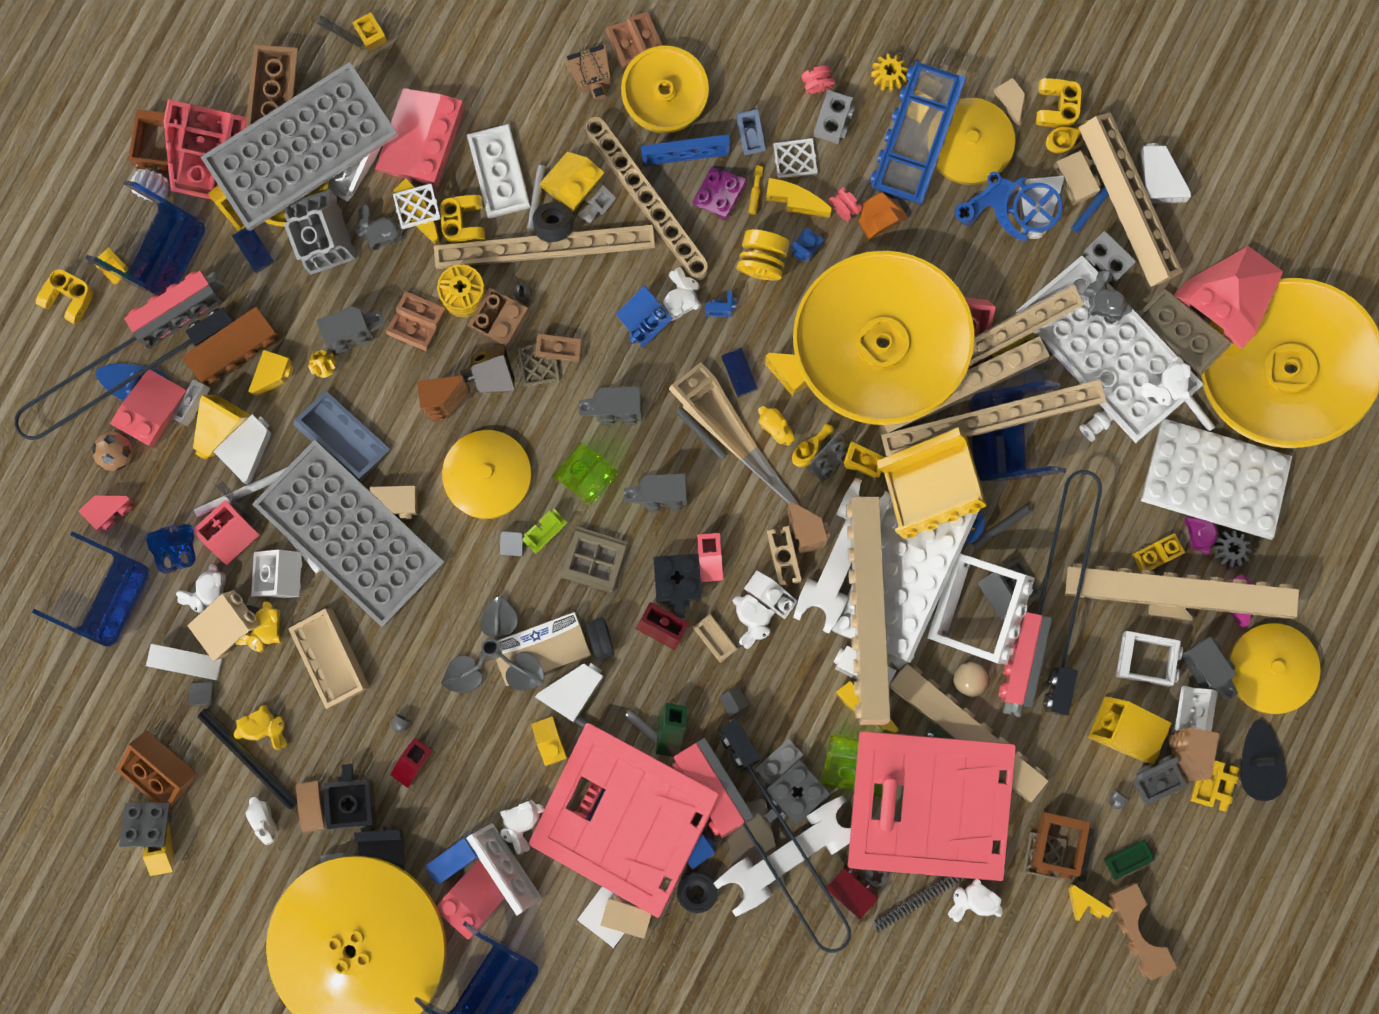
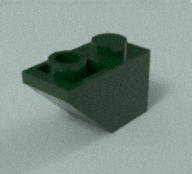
[655,703,688,757]

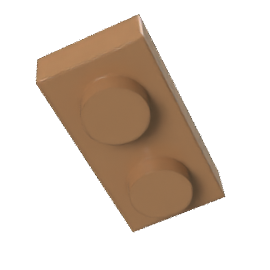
[534,334,581,362]

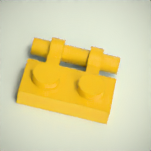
[1189,761,1239,812]

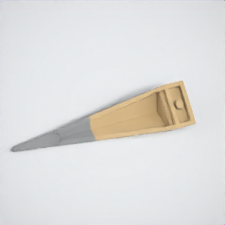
[669,362,800,506]

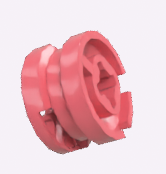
[802,65,835,94]
[829,187,862,222]

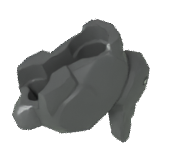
[357,204,404,251]
[1084,271,1133,321]

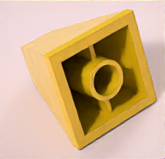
[193,395,251,459]

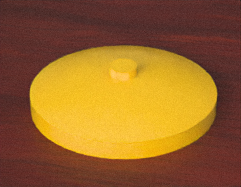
[621,46,709,133]
[927,98,1015,185]
[442,430,532,519]
[1229,623,1320,714]

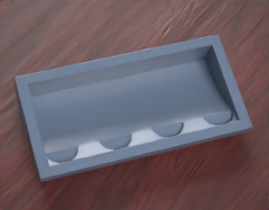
[294,391,390,483]

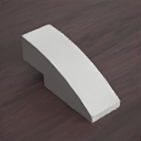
[146,644,222,681]

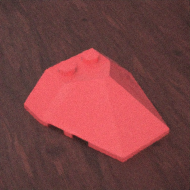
[164,99,247,199]
[1174,246,1283,350]

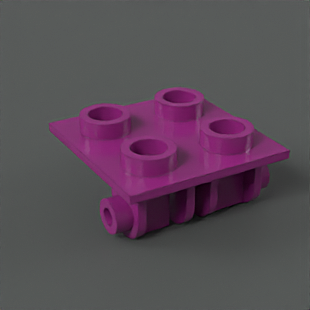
[691,167,747,221]

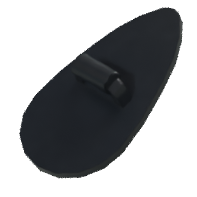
[1240,719,1286,801]

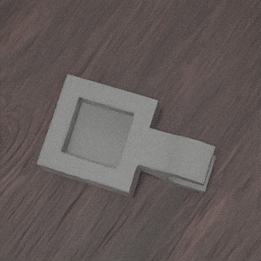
[577,183,616,223]

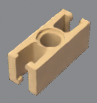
[766,526,802,587]

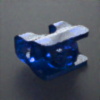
[146,523,196,574]

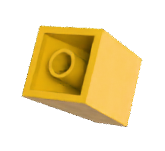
[539,151,604,213]
[1087,696,1171,765]

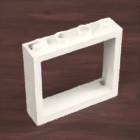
[927,553,1035,665]

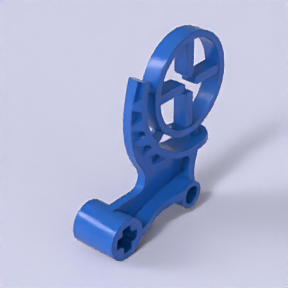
[955,172,1063,242]

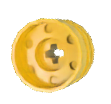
[737,230,790,281]
[437,264,487,318]

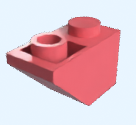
[79,496,134,533]
[697,533,723,582]

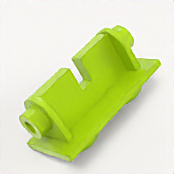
[522,508,568,554]

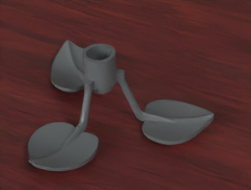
[441,596,544,693]

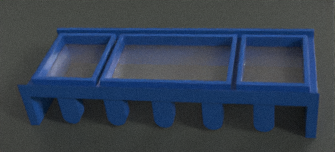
[870,61,966,206]

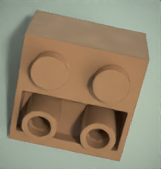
[467,287,530,352]

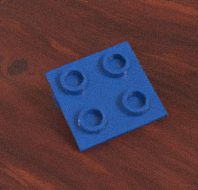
[616,285,673,347]

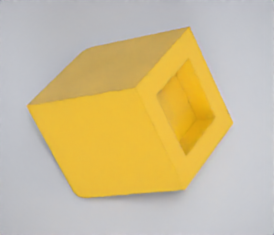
[93,247,131,285]

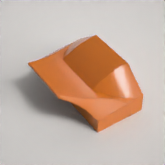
[858,192,907,240]

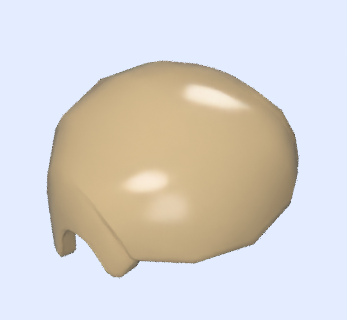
[953,662,989,698]

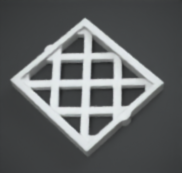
[773,138,817,179]
[393,184,441,229]

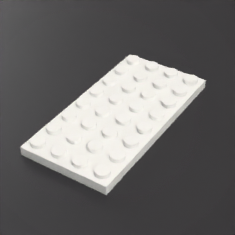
[1015,256,1204,443]
[832,498,985,663]

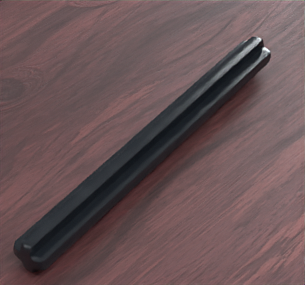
[197,709,297,809]

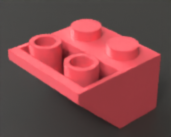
[192,500,260,566]

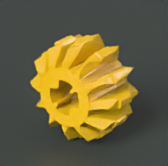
[871,53,908,92]

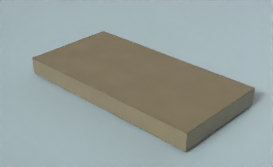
[1138,287,1231,376]
[727,798,785,898]

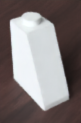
[1140,143,1191,203]
[1017,176,1064,239]
[213,414,272,485]
[536,663,604,723]

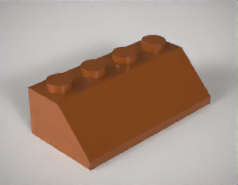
[182,307,279,386]

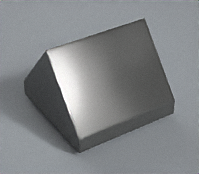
[719,686,749,717]

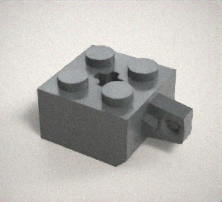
[316,307,385,354]
[579,387,642,425]
[624,473,687,512]
[1181,637,1238,701]
[765,760,830,825]

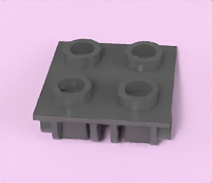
[808,431,849,483]
[119,803,173,847]

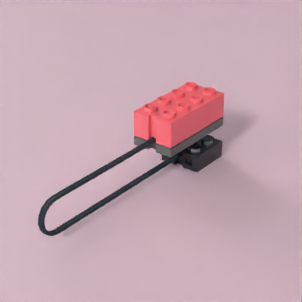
[672,719,851,953]

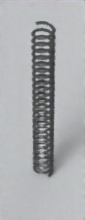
[873,876,965,933]

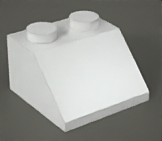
[251,550,302,598]

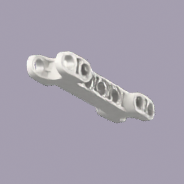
[793,478,891,634]
[714,795,851,917]

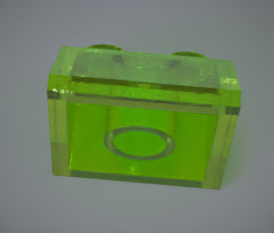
[552,443,618,506]

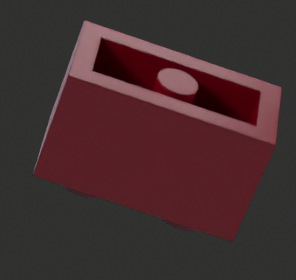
[635,602,690,650]
[826,868,878,919]

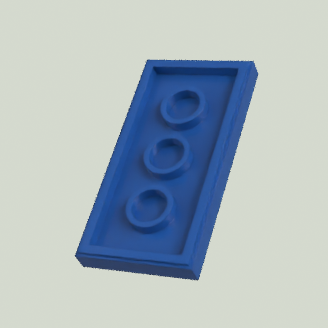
[641,134,730,166]

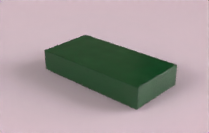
[1103,839,1155,880]

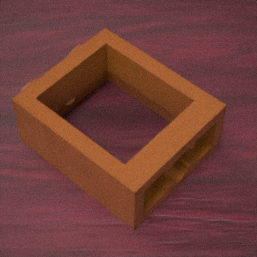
[128,109,169,173]
[1031,812,1090,880]

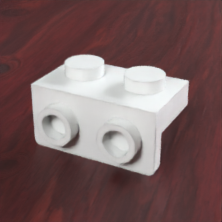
[1175,686,1218,731]

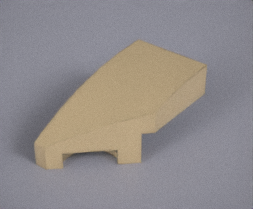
[994,78,1025,125]
[1148,604,1194,621]

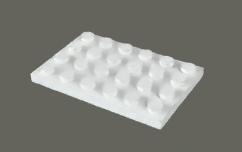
[1141,419,1292,540]

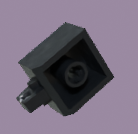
[653,554,702,618]
[324,764,376,829]

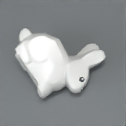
[663,267,702,321]
[1141,357,1190,406]
[176,564,226,614]
[732,594,775,649]
[246,797,278,845]
[500,800,545,855]
[948,879,1003,922]

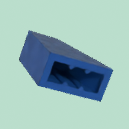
[425,827,484,885]

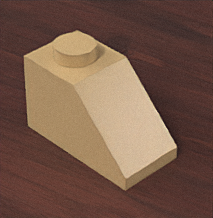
[370,486,418,519]

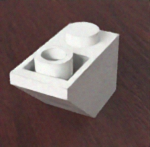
[744,571,798,619]

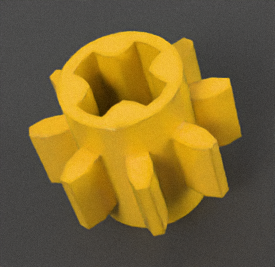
[308,350,337,378]

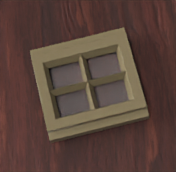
[561,527,628,593]

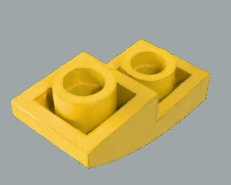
[1132,533,1185,572]

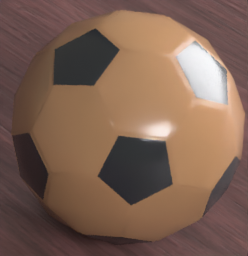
[92,432,133,471]

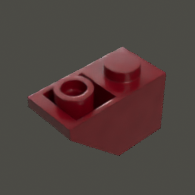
[390,738,435,788]

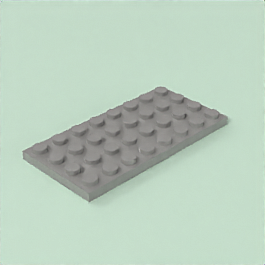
[201,62,398,231]
[252,440,445,627]

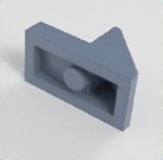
[736,108,766,155]

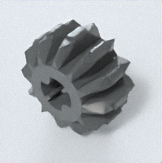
[1212,530,1252,569]

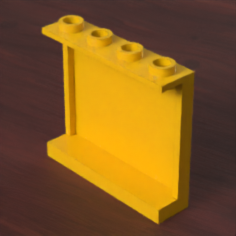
[877,428,986,539]

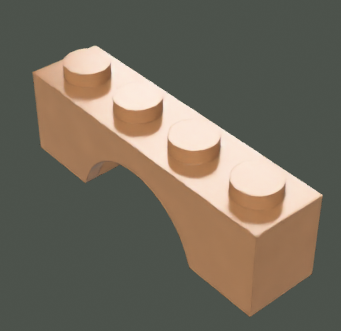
[1108,883,1177,980]

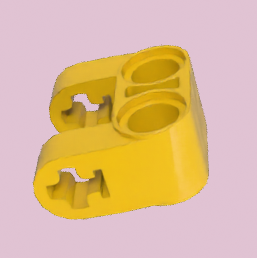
[1036,78,1082,128]
[440,195,486,244]
[36,270,94,324]

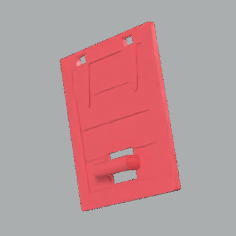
[529,723,720,917]
[848,731,1015,881]

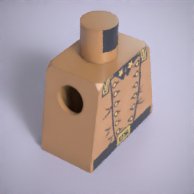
[565,44,611,101]

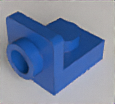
[791,228,824,262]
[705,291,736,317]

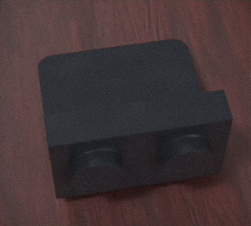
[354,826,405,871]

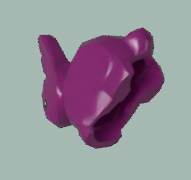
[1184,516,1219,555]

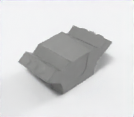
[284,189,356,274]

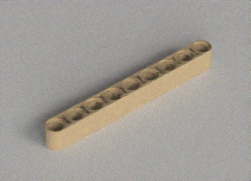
[586,117,708,280]

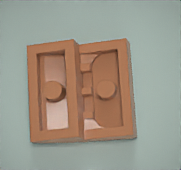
[605,11,663,69]
[386,291,445,351]

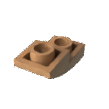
[296,781,325,833]

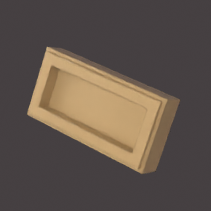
[693,614,738,663]

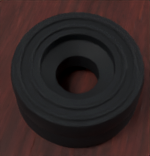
[533,202,573,242]
[586,617,614,660]
[677,871,718,913]

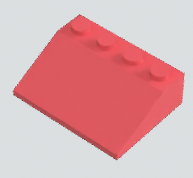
[375,89,465,189]

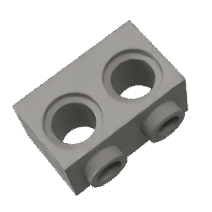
[813,90,855,144]
[1083,231,1136,284]

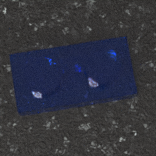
[232,227,274,274]
[721,348,758,398]

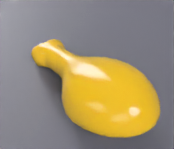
[1046,120,1089,153]
[792,423,834,467]

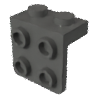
[1133,755,1187,806]

